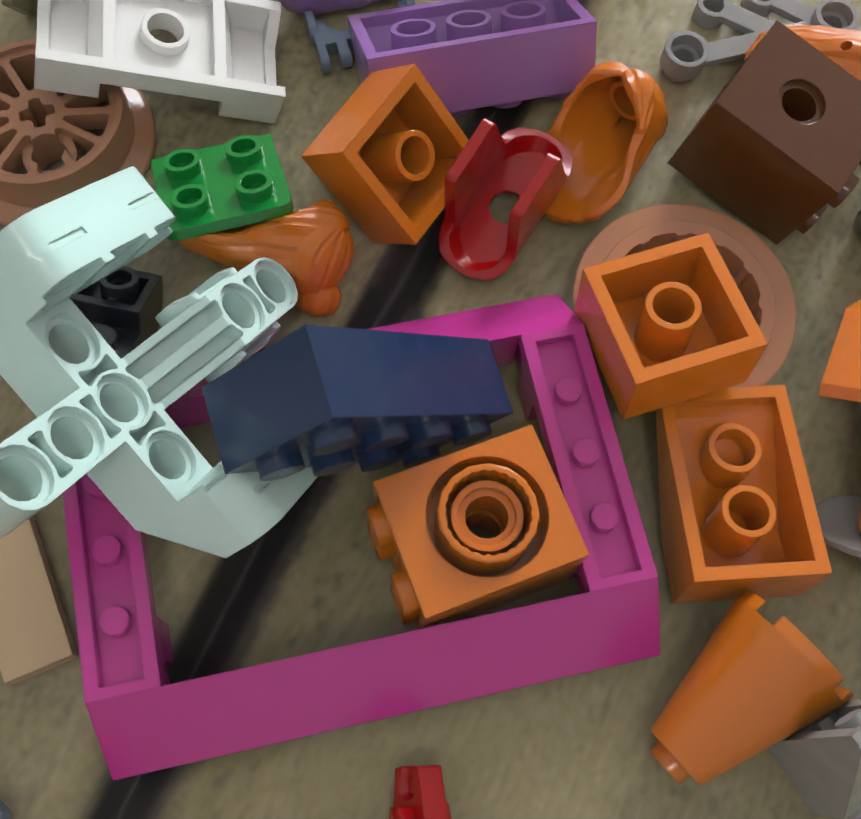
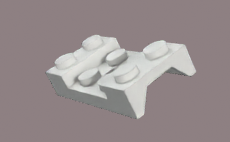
[34,0,286,124]

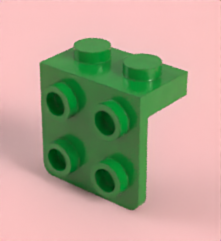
[151,133,293,241]

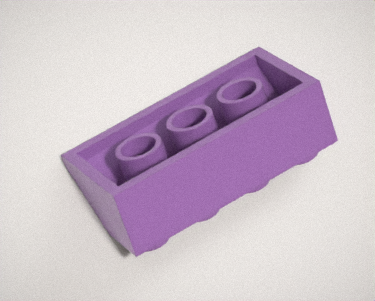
[347,0,597,118]

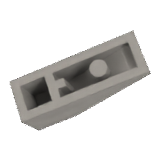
[768,699,861,819]

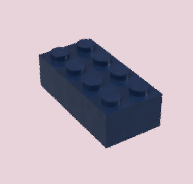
[201,324,513,481]

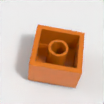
[301,63,469,245]
[574,232,768,420]

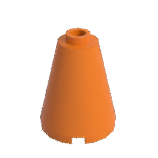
[649,590,854,786]

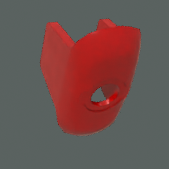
[438,118,573,281]

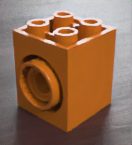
[365,424,590,629]

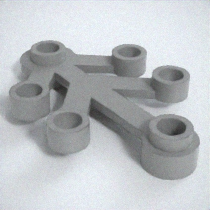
[660,0,859,83]

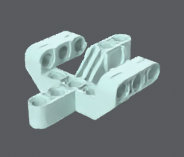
[0,166,318,558]

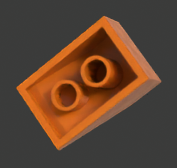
[656,385,832,604]

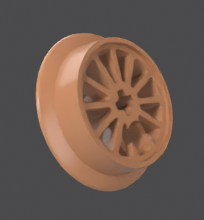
[0,38,156,226]
[573,204,797,387]

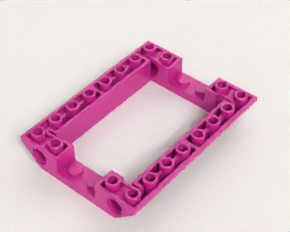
[62,294,661,780]

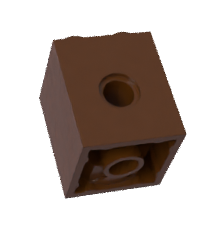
[667,20,861,245]

